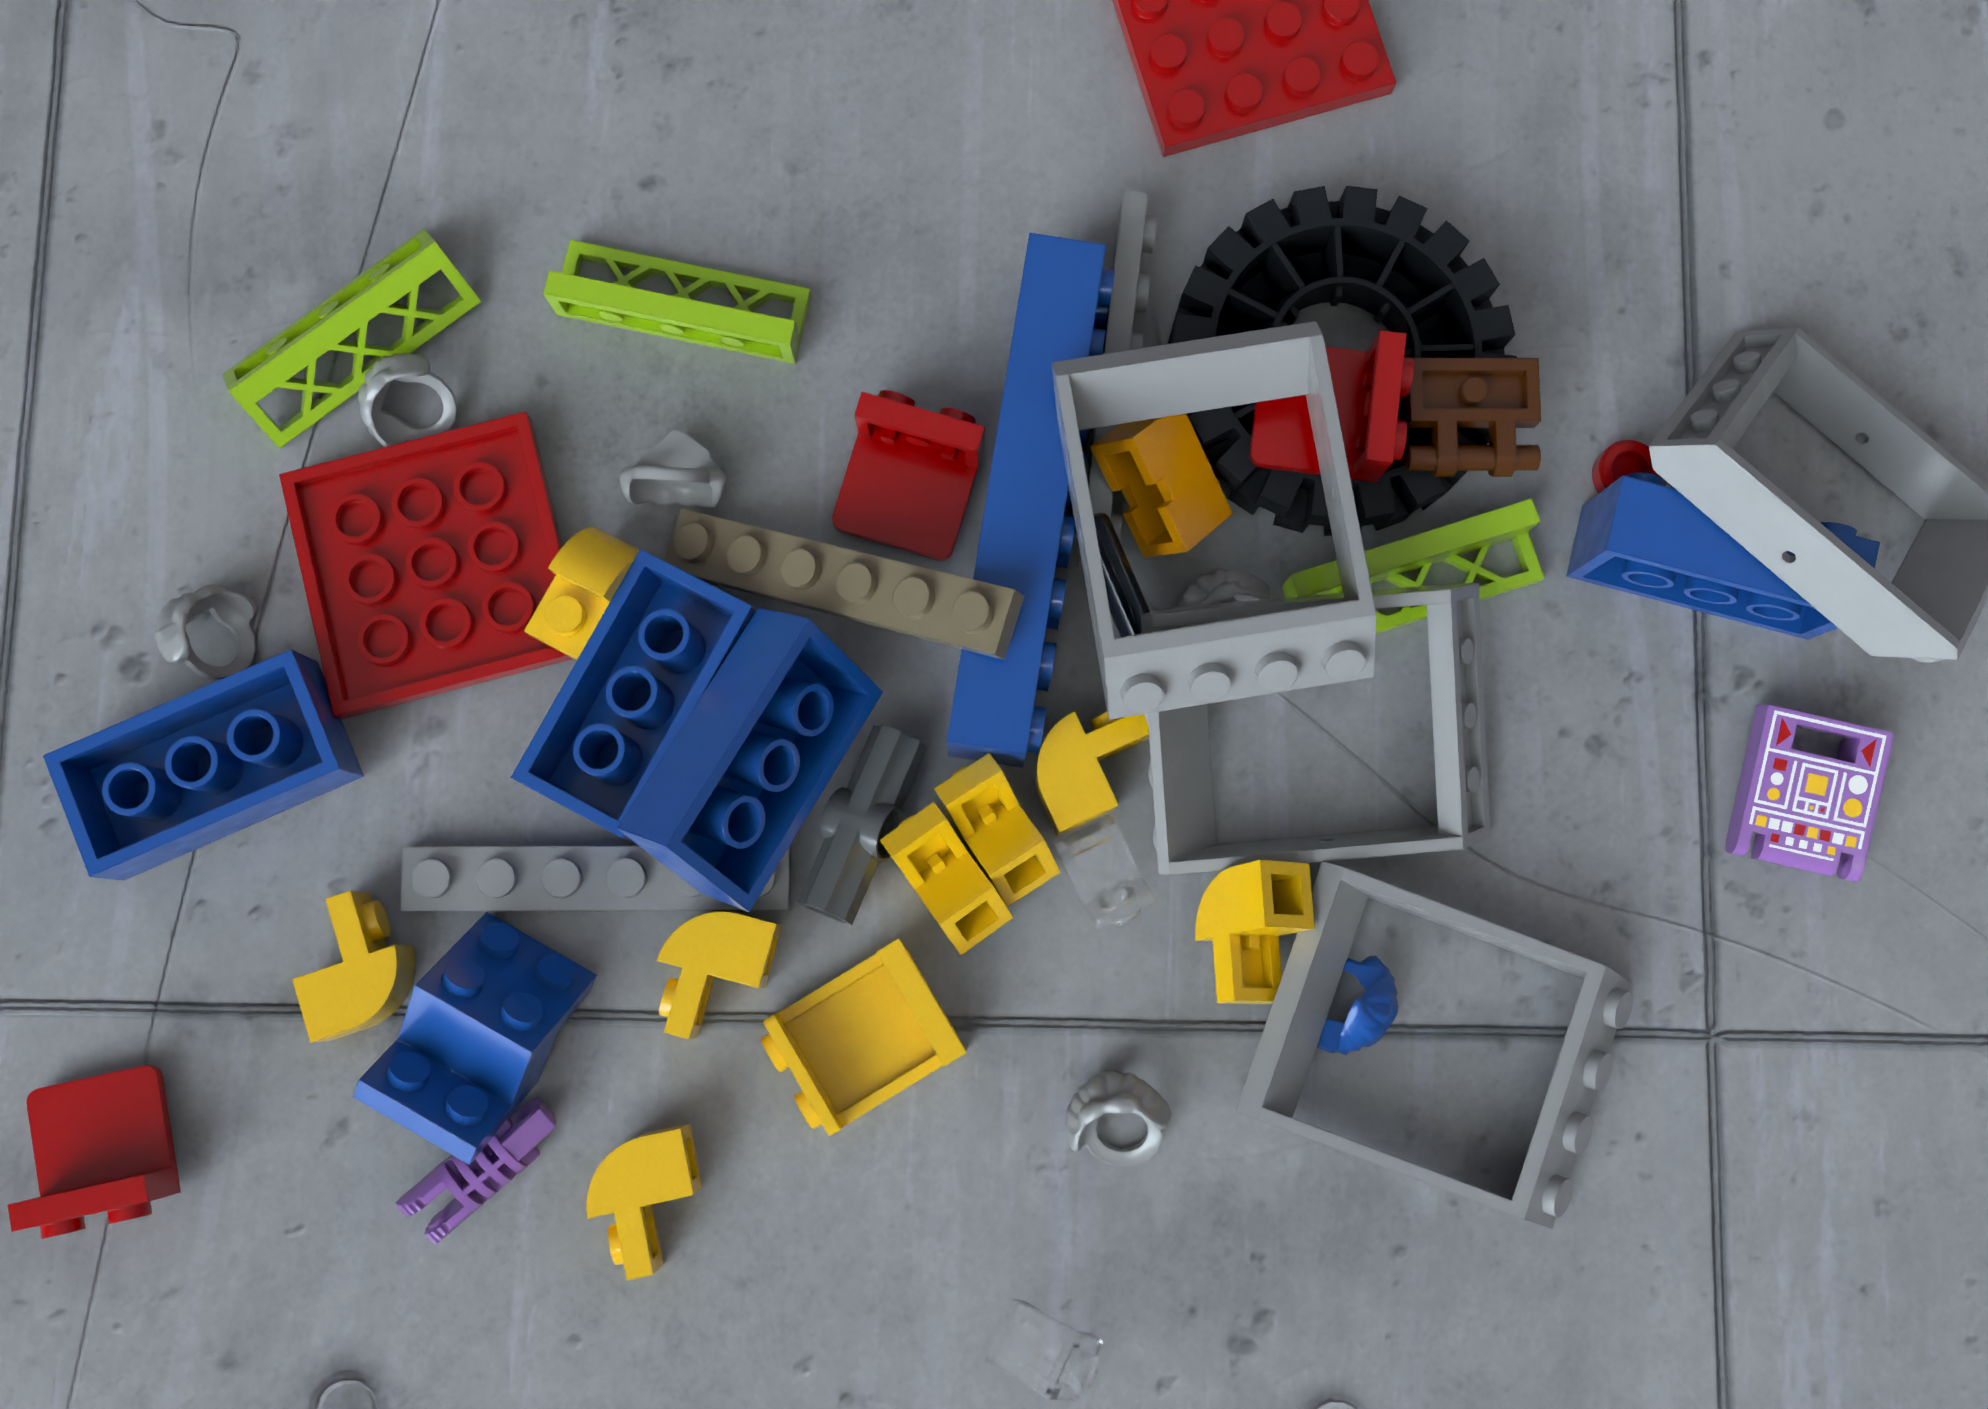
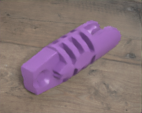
[395,1096,556,1245]

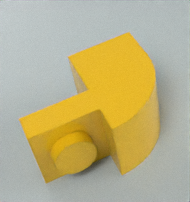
[524,527,639,660]
[1035,711,1149,836]
[934,753,1061,907]
[880,802,1013,955]
[1195,860,1315,1004]
[292,890,416,1043]
[657,912,783,1039]
[586,1123,702,1281]

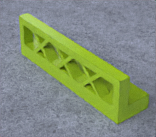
[222,228,481,449]
[543,240,811,364]
[1282,498,1545,634]

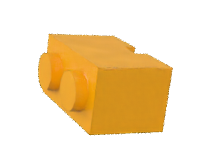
[1090,414,1233,558]

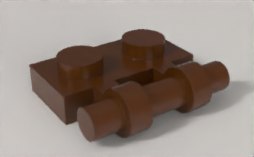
[1404,358,1541,477]

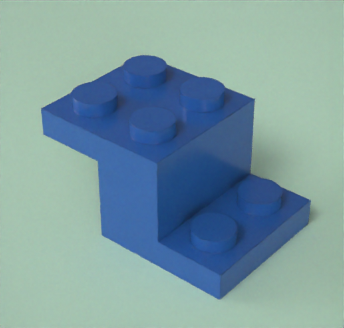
[353,912,597,1165]

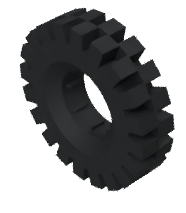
[1168,185,1517,536]

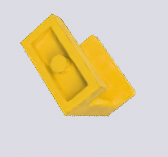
[761,938,967,1136]

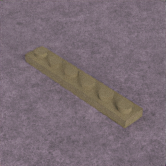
[664,508,1025,660]

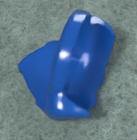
[1317,956,1398,1055]

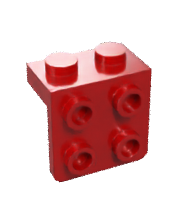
[1249,330,1414,483]
[832,390,985,561]
[8,1065,181,1239]

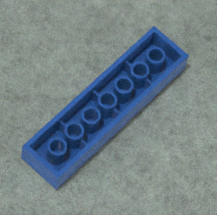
[946,233,1115,768]

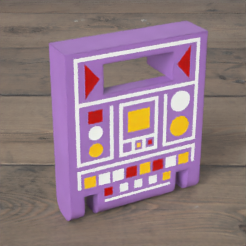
[1725,704,1894,882]

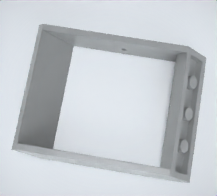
[1052,321,1376,720]
[1649,328,1988,663]
[1141,583,1491,875]
[1236,861,1633,1229]

